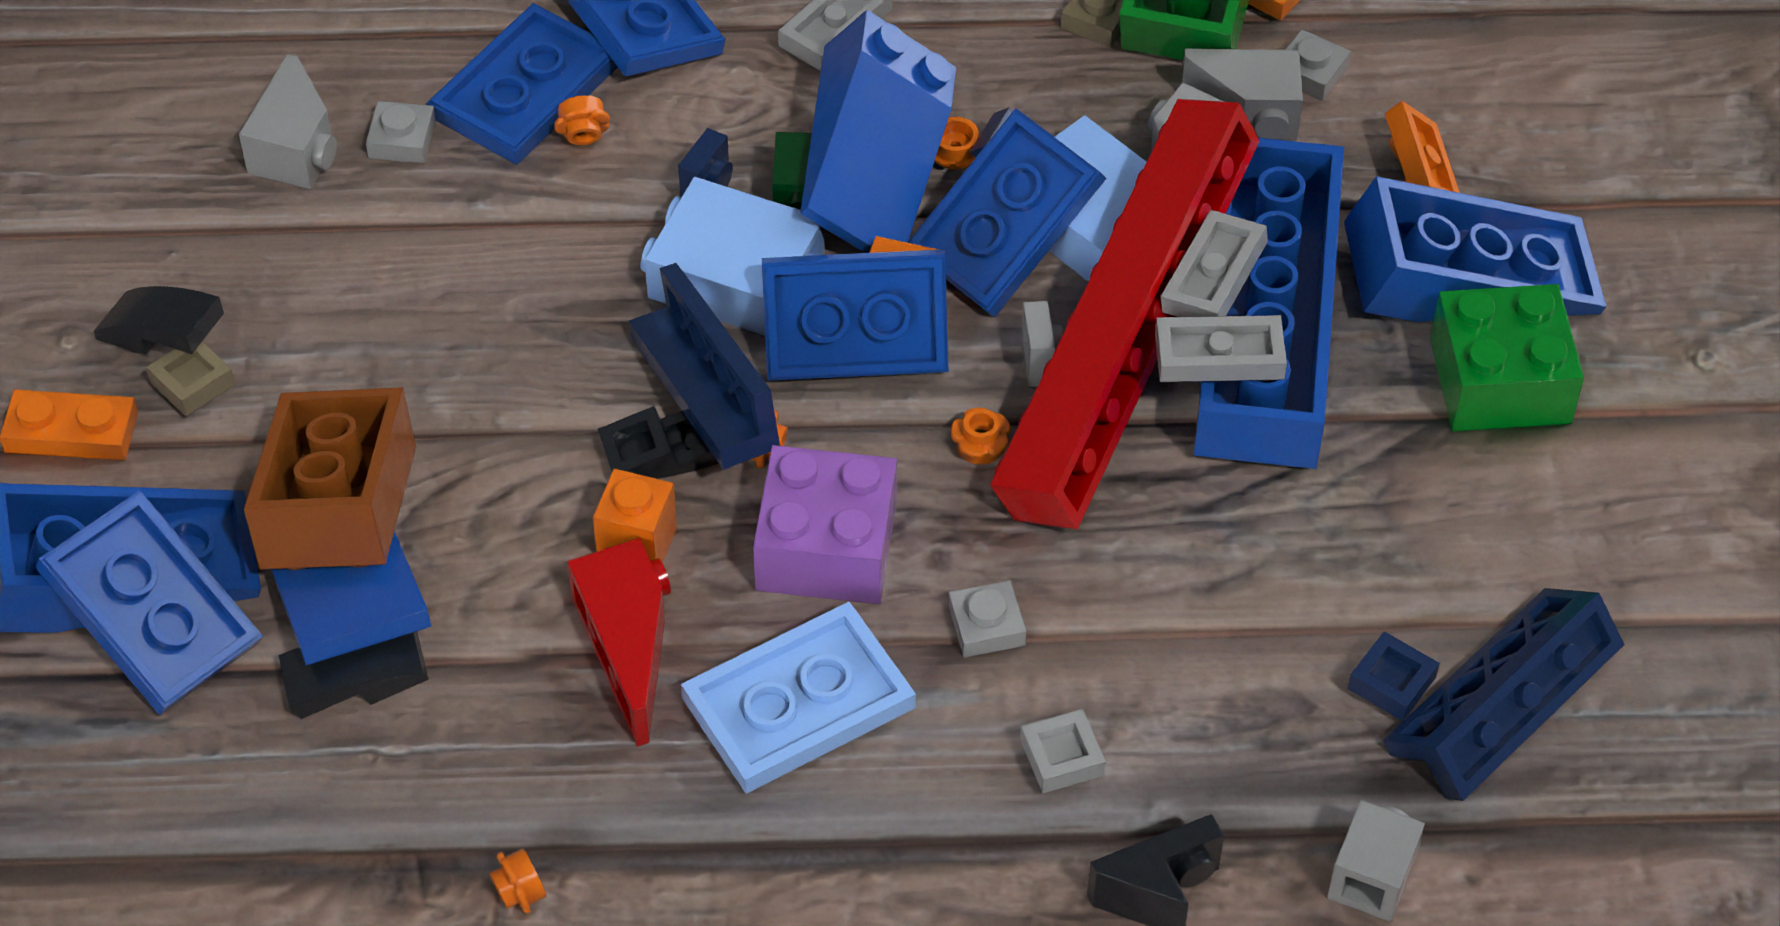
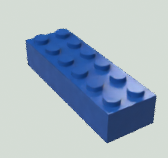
[1193,138,1344,469]

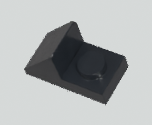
[1087,814,1224,926]

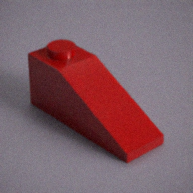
[567,538,671,747]

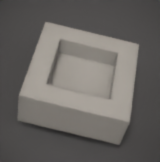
[1286,29,1351,101]
[366,101,436,164]
[1021,301,1063,387]
[948,580,1026,658]
[1020,709,1106,794]

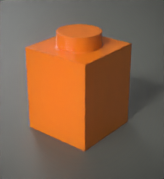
[593,469,677,563]

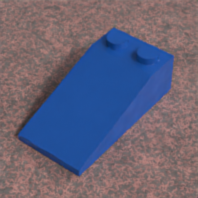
[800,10,956,253]
[1344,176,1606,322]
[0,483,261,633]

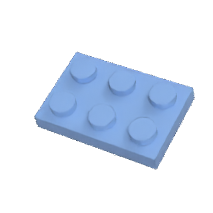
[681,602,916,794]

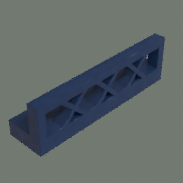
[628,263,780,470]
[1383,588,1625,801]

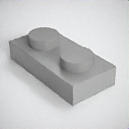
[778,0,892,71]
[1161,210,1268,317]
[1155,315,1287,382]

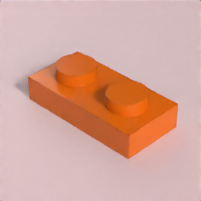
[1384,100,1460,193]
[0,389,138,461]

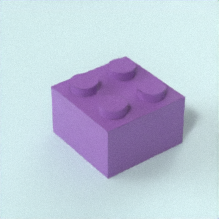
[753,445,897,604]

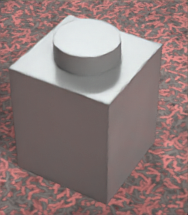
[1327,800,1425,922]

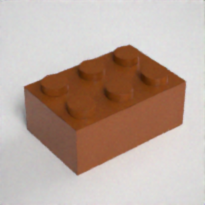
[244,387,416,570]

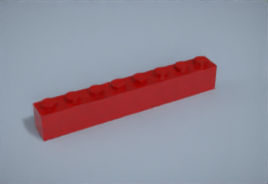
[990,99,1260,530]

